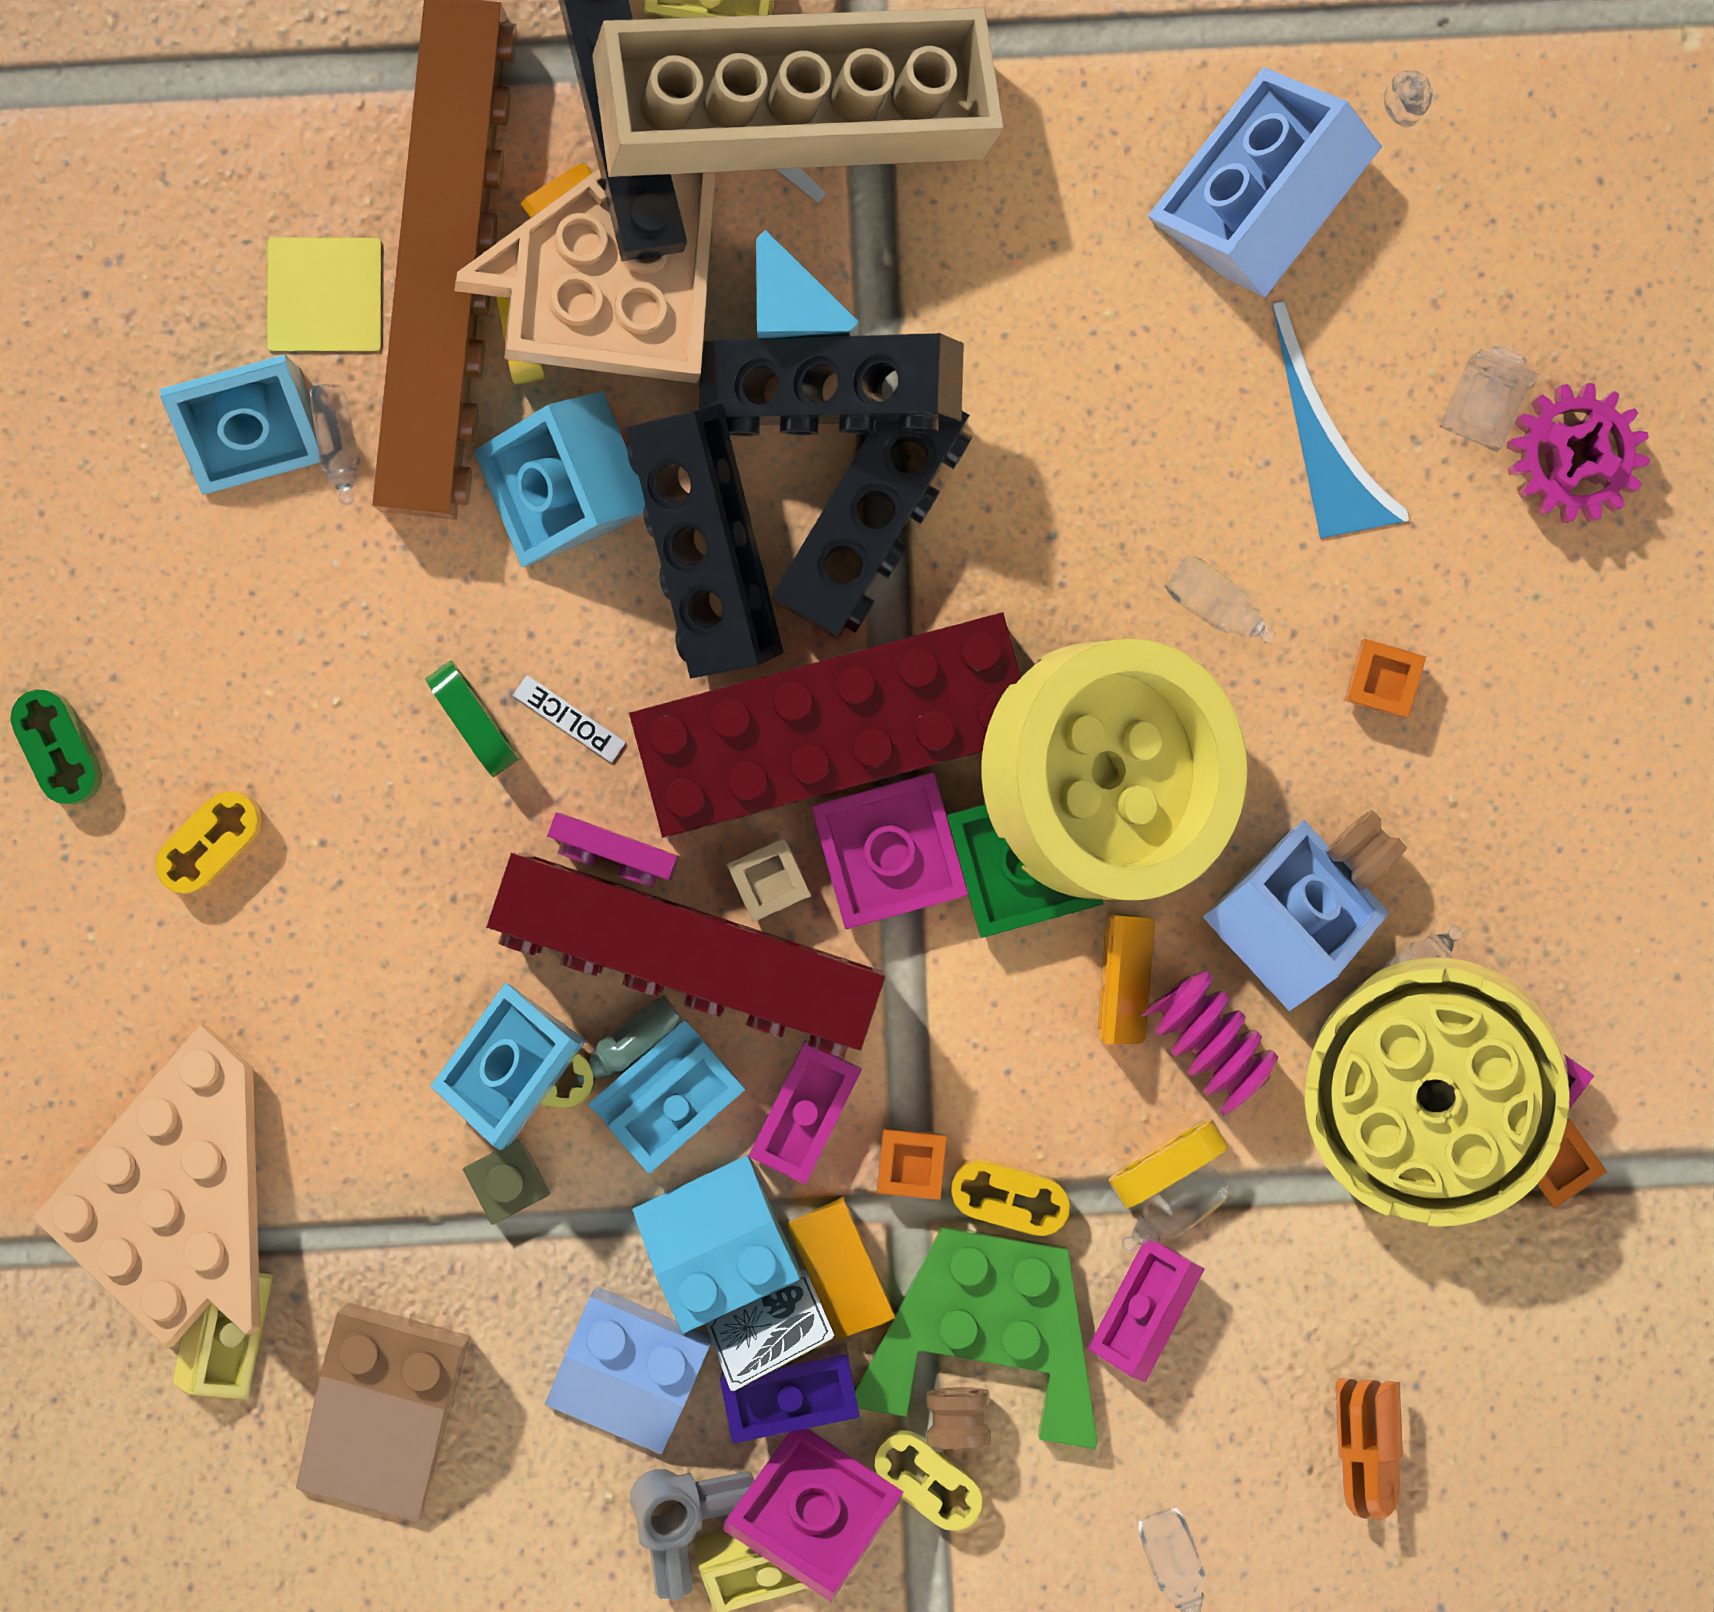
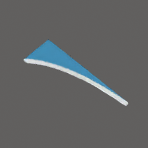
[1272,301,1409,539]

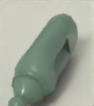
[577,995,682,1085]

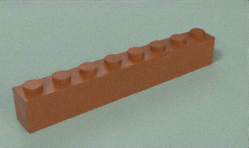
[372,0,517,520]

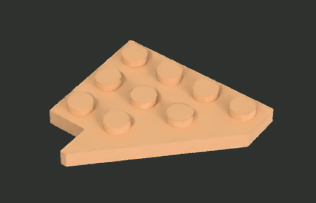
[454,169,715,384]
[32,1024,260,1347]

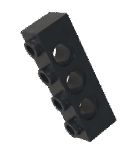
[699,333,964,437]
[772,387,973,640]
[626,403,784,679]

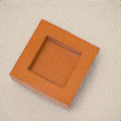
[1344,639,1427,719]
[1537,1118,1607,1208]
[876,1128,947,1200]

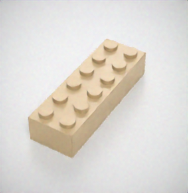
[592,8,1004,177]

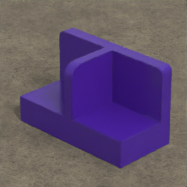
[720,1343,860,1444]

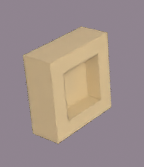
[726,838,811,922]

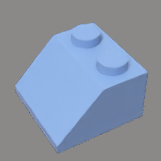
[1203,820,1390,1012]
[545,1286,711,1455]

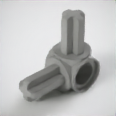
[629,1469,754,1601]

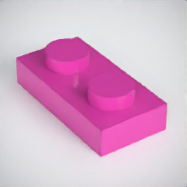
[547,812,680,888]
[748,1040,862,1185]
[1087,1236,1205,1382]

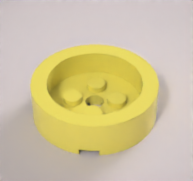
[981,638,1247,900]
[1305,958,1569,1227]

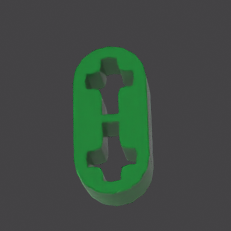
[425,660,520,778]
[10,689,102,805]

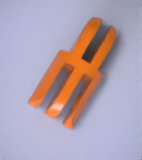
[1336,1378,1403,1520]

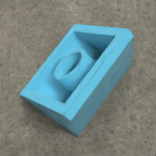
[756,230,859,339]
[159,354,324,495]
[430,982,587,1151]

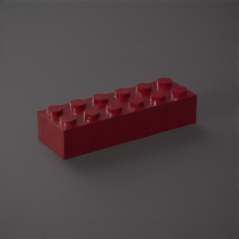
[629,612,1021,838]
[486,852,886,1058]

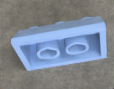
[1148,67,1382,298]

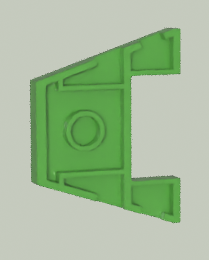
[855,1225,1097,1449]

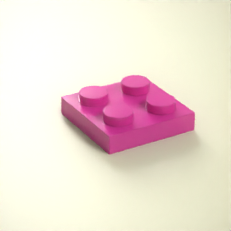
[811,772,968,930]
[723,1428,903,1602]

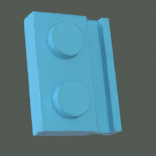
[588,1019,746,1174]

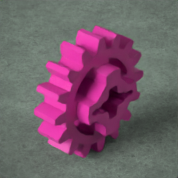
[1506,383,1650,523]

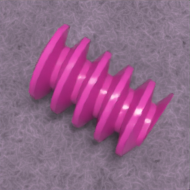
[1141,970,1278,1116]

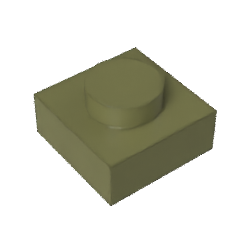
[463,1137,551,1225]

